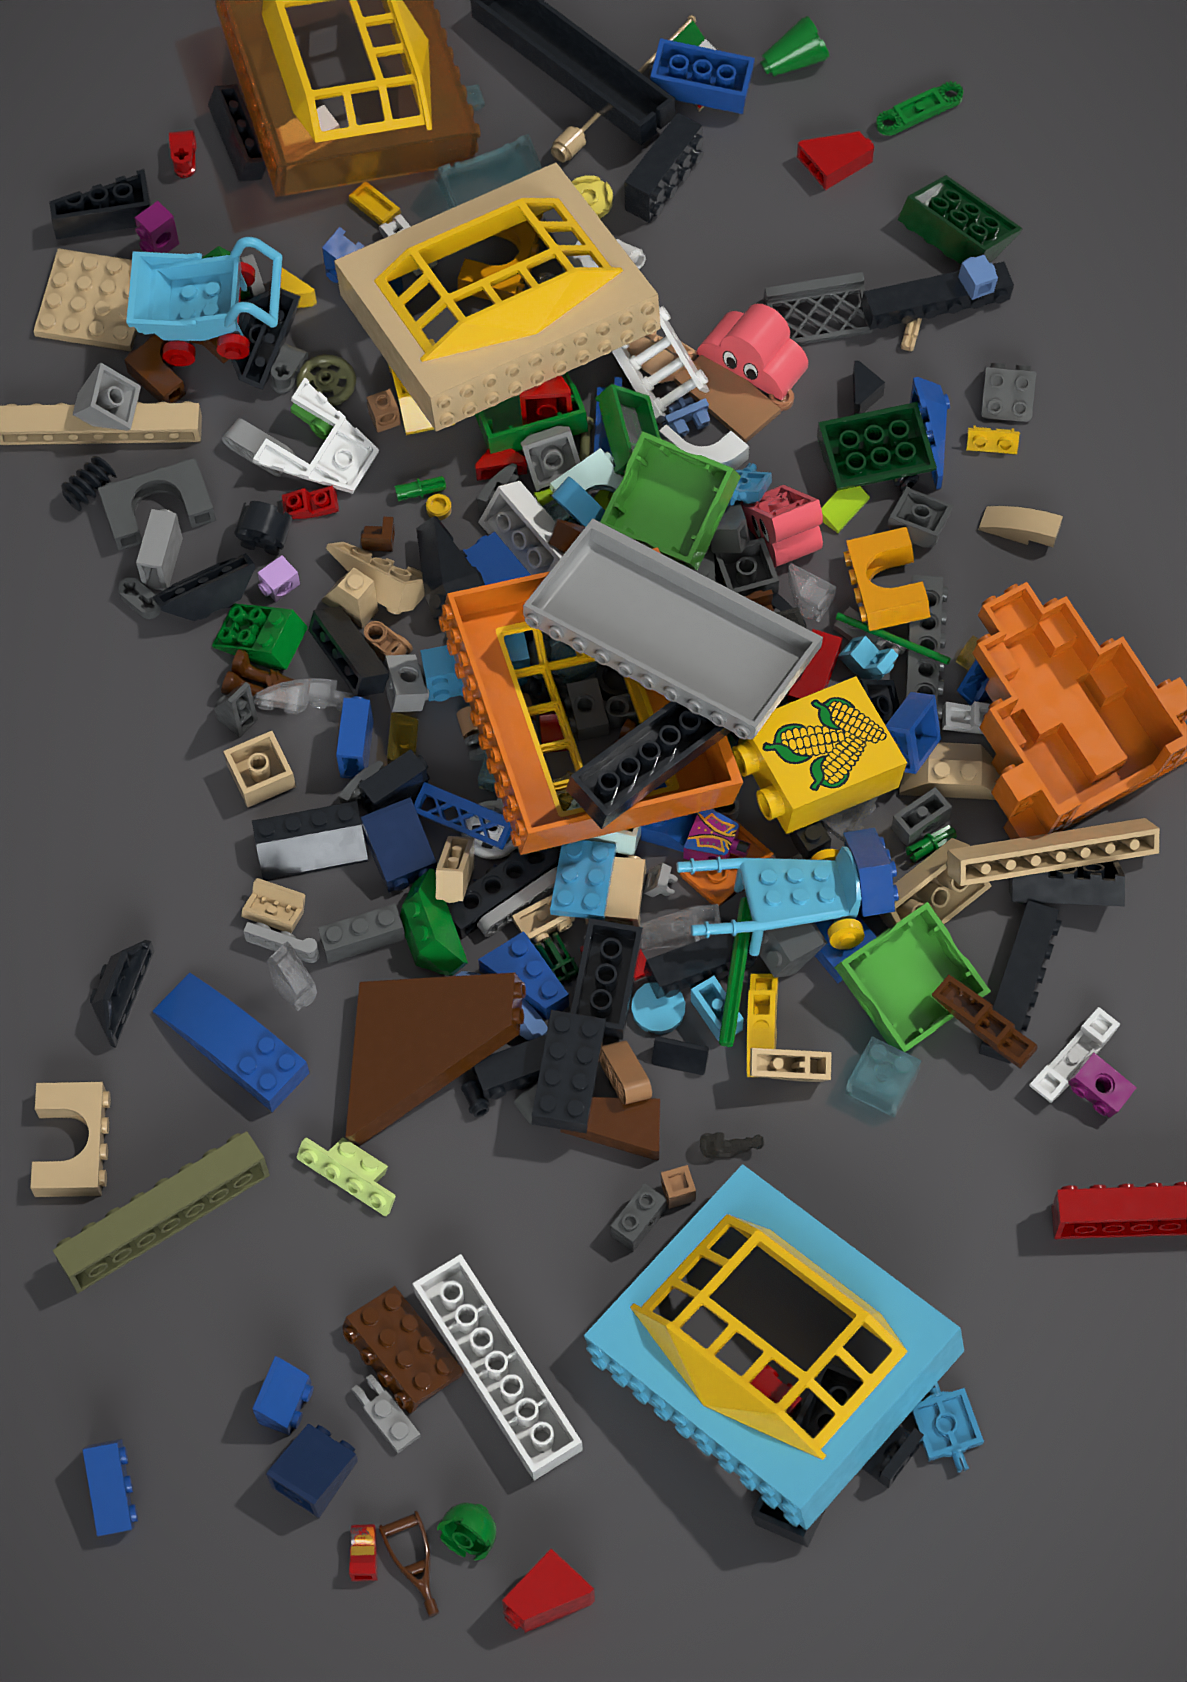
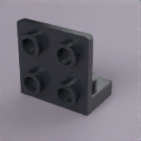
[861,1425,924,1489]

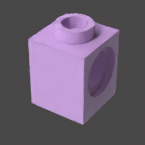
[258,555,300,602]

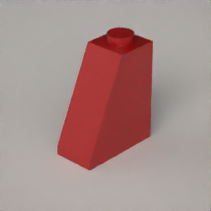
[797,131,874,190]

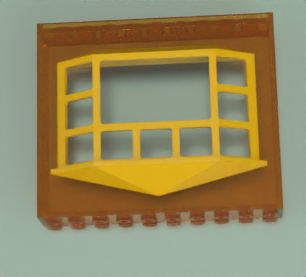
[215,0,481,197]

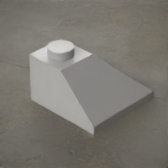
[73,363,141,431]

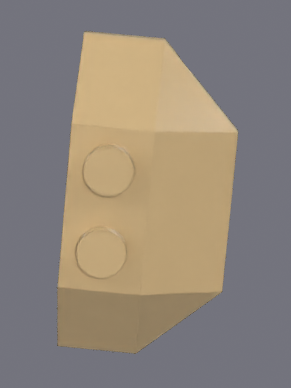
[899,742,1000,800]

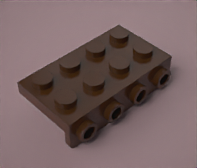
[342,1286,464,1414]

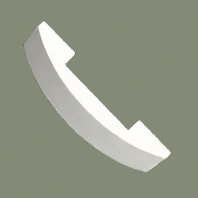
[1029,1007,1120,1103]

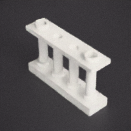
[612,306,710,424]

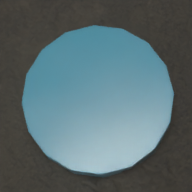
[631,983,685,1035]

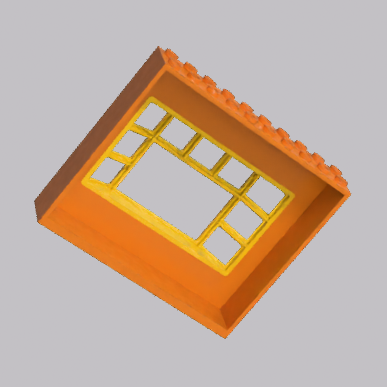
[439,547,743,855]

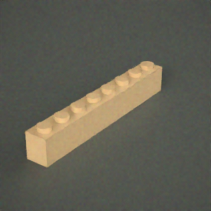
[0,401,202,445]
[948,818,1160,886]

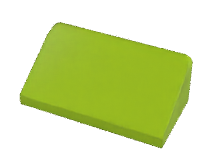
[821,486,870,534]

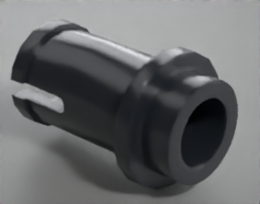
[461,1080,490,1117]

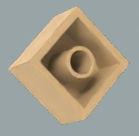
[223,731,296,808]

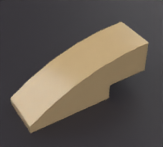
[979,506,1063,547]

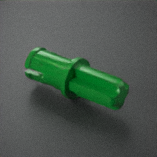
[395,476,446,502]
[906,825,957,862]

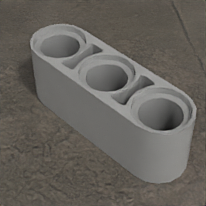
[222,418,295,477]

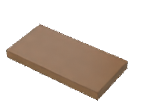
[674,355,781,443]

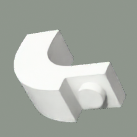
[659,425,749,470]

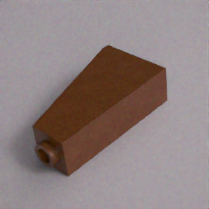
[560,1097,660,1160]

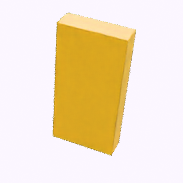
[349,181,401,225]

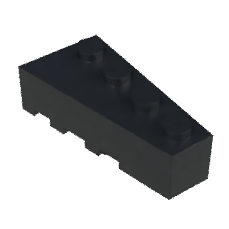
[1009,860,1125,906]

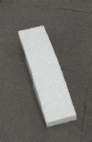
[942,701,990,734]

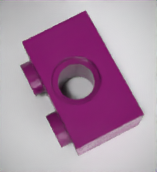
[135,201,180,253]
[1068,1052,1137,1118]

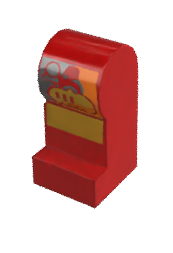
[349,1524,378,1581]

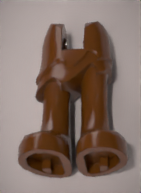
[221,649,302,709]

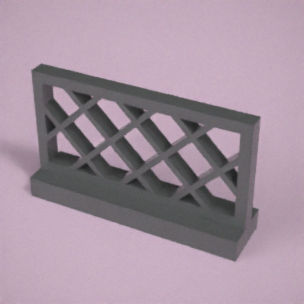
[763,272,874,345]

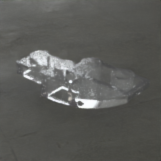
[253,679,355,714]

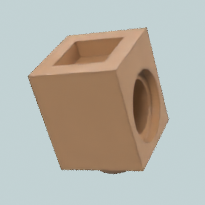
[366,389,401,433]
[661,1165,696,1209]

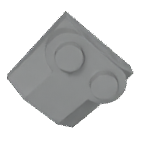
[521,426,580,491]

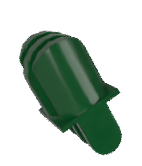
[534,932,579,984]

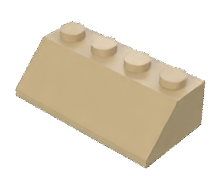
[879,838,992,928]

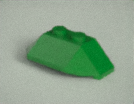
[399,869,468,976]

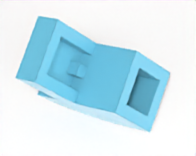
[838,636,899,680]

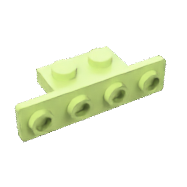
[297,1138,396,1216]

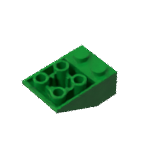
[212,603,308,670]

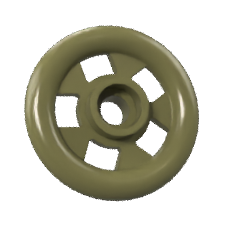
[296,354,356,407]

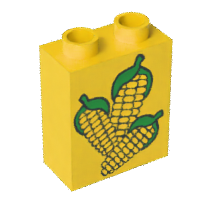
[732,676,907,834]

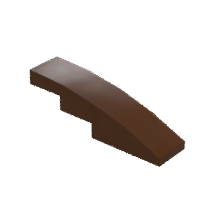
[932,975,1038,1069]

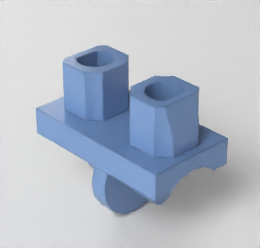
[663,397,710,438]

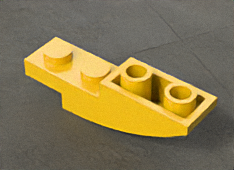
[747,974,778,1077]

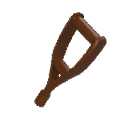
[379,1511,439,1617]

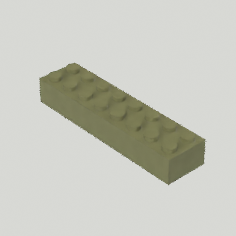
[52,1131,270,1294]

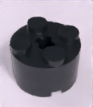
[234,501,293,556]

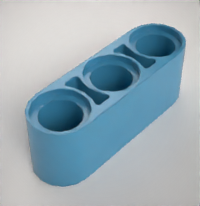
[551,476,605,527]

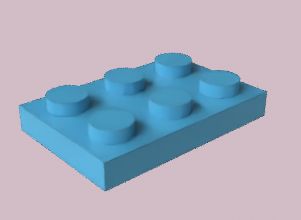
[550,840,616,921]

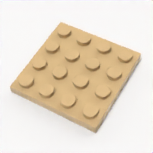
[34,249,137,351]

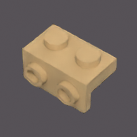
[241,878,305,933]
[512,894,575,944]

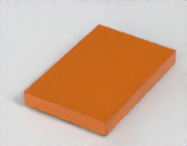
[679,820,774,908]

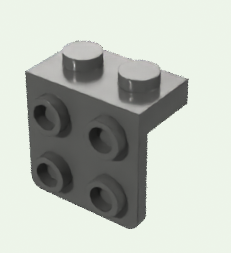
[981,363,1037,422]

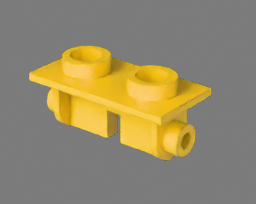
[966,425,1020,454]

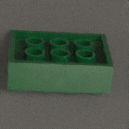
[897,175,1023,265]
[817,402,937,491]

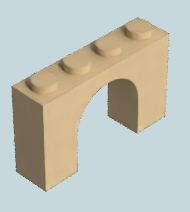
[31,1082,111,1197]

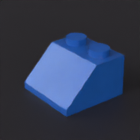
[641,783,698,852]
[253,1356,314,1435]

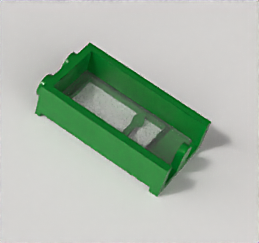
[595,384,661,476]

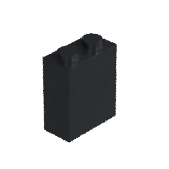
[359,749,430,814]

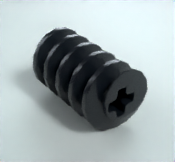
[61,456,117,512]

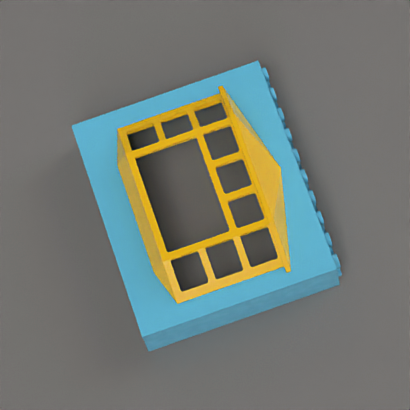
[584,1164,964,1530]

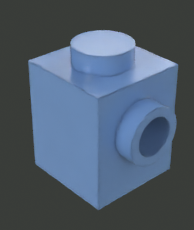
[958,255,998,300]

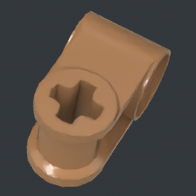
[364,621,413,662]

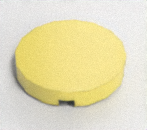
[572,175,613,218]

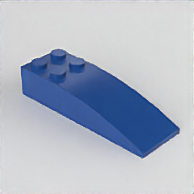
[153,972,309,1112]

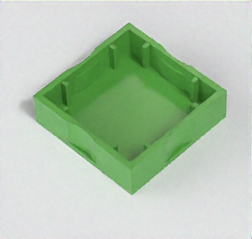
[600,431,741,571]
[834,902,991,1057]

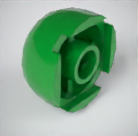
[437,1503,497,1560]

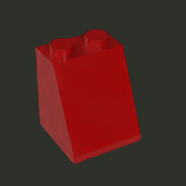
[520,375,573,425]
[502,1549,595,1632]

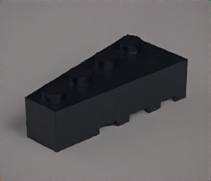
[49,169,151,240]

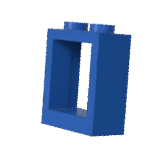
[885,692,941,774]

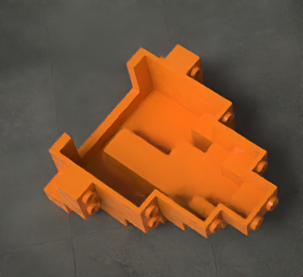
[972,582,1187,839]

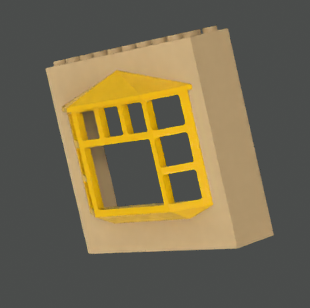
[334,163,661,432]

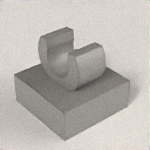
[644,863,678,897]

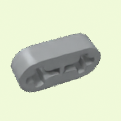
[241,254,265,298]

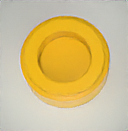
[426,494,452,520]

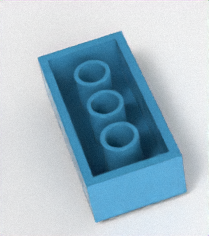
[420,632,530,702]

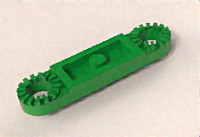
[876,81,963,136]

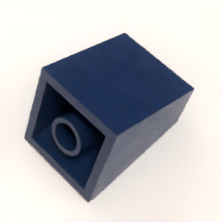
[361,798,437,893]
[266,1423,358,1518]

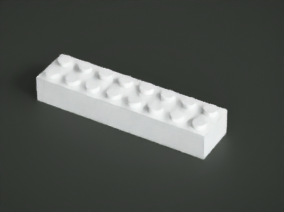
[412,1254,583,1481]

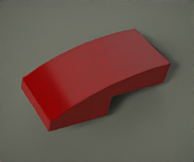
[282,485,339,519]

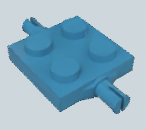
[728,463,772,506]
[911,1382,984,1472]

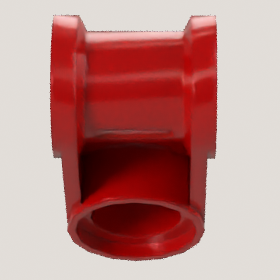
[169,130,196,178]

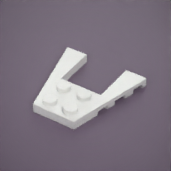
[252,378,379,494]

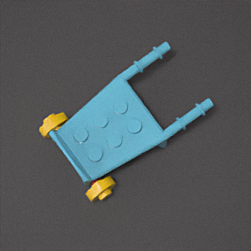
[677,846,865,956]

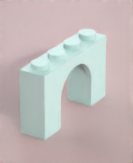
[549,448,624,493]

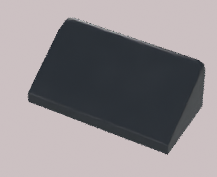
[652,1036,709,1075]

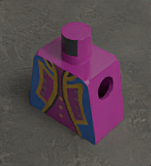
[683,809,751,861]

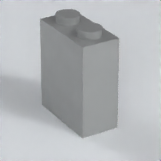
[136,509,183,591]

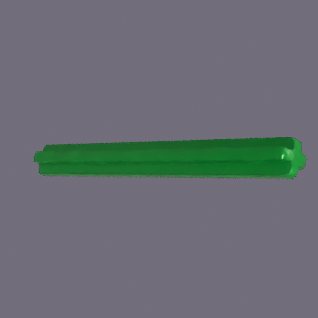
[719,897,752,1047]

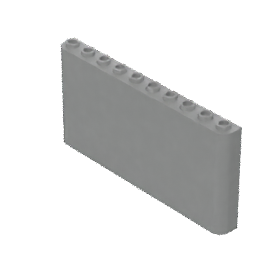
[523,519,823,739]

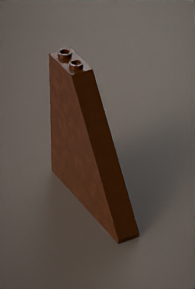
[345,972,526,1146]

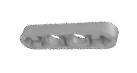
[477,867,558,937]

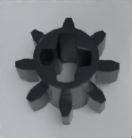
[535,674,567,703]

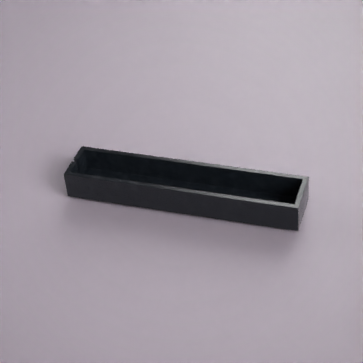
[470,0,676,146]

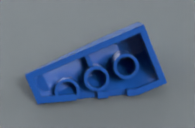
[910,377,950,490]

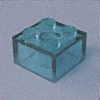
[846,1036,922,1118]

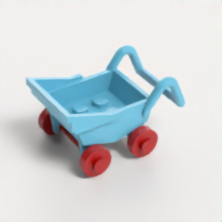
[126,237,282,366]

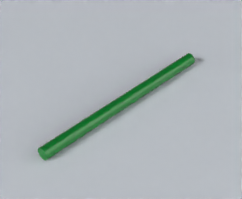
[836,612,951,665]

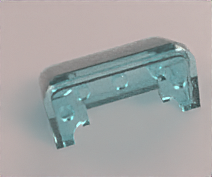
[434,134,542,209]

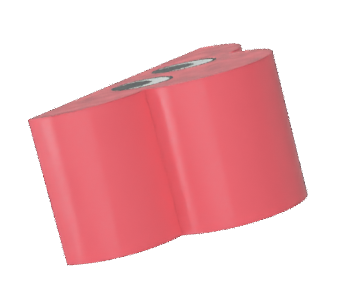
[697,304,808,401]
[740,485,823,568]

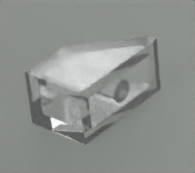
[788,563,836,622]

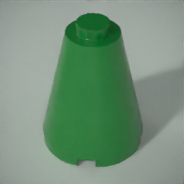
[760,16,830,77]

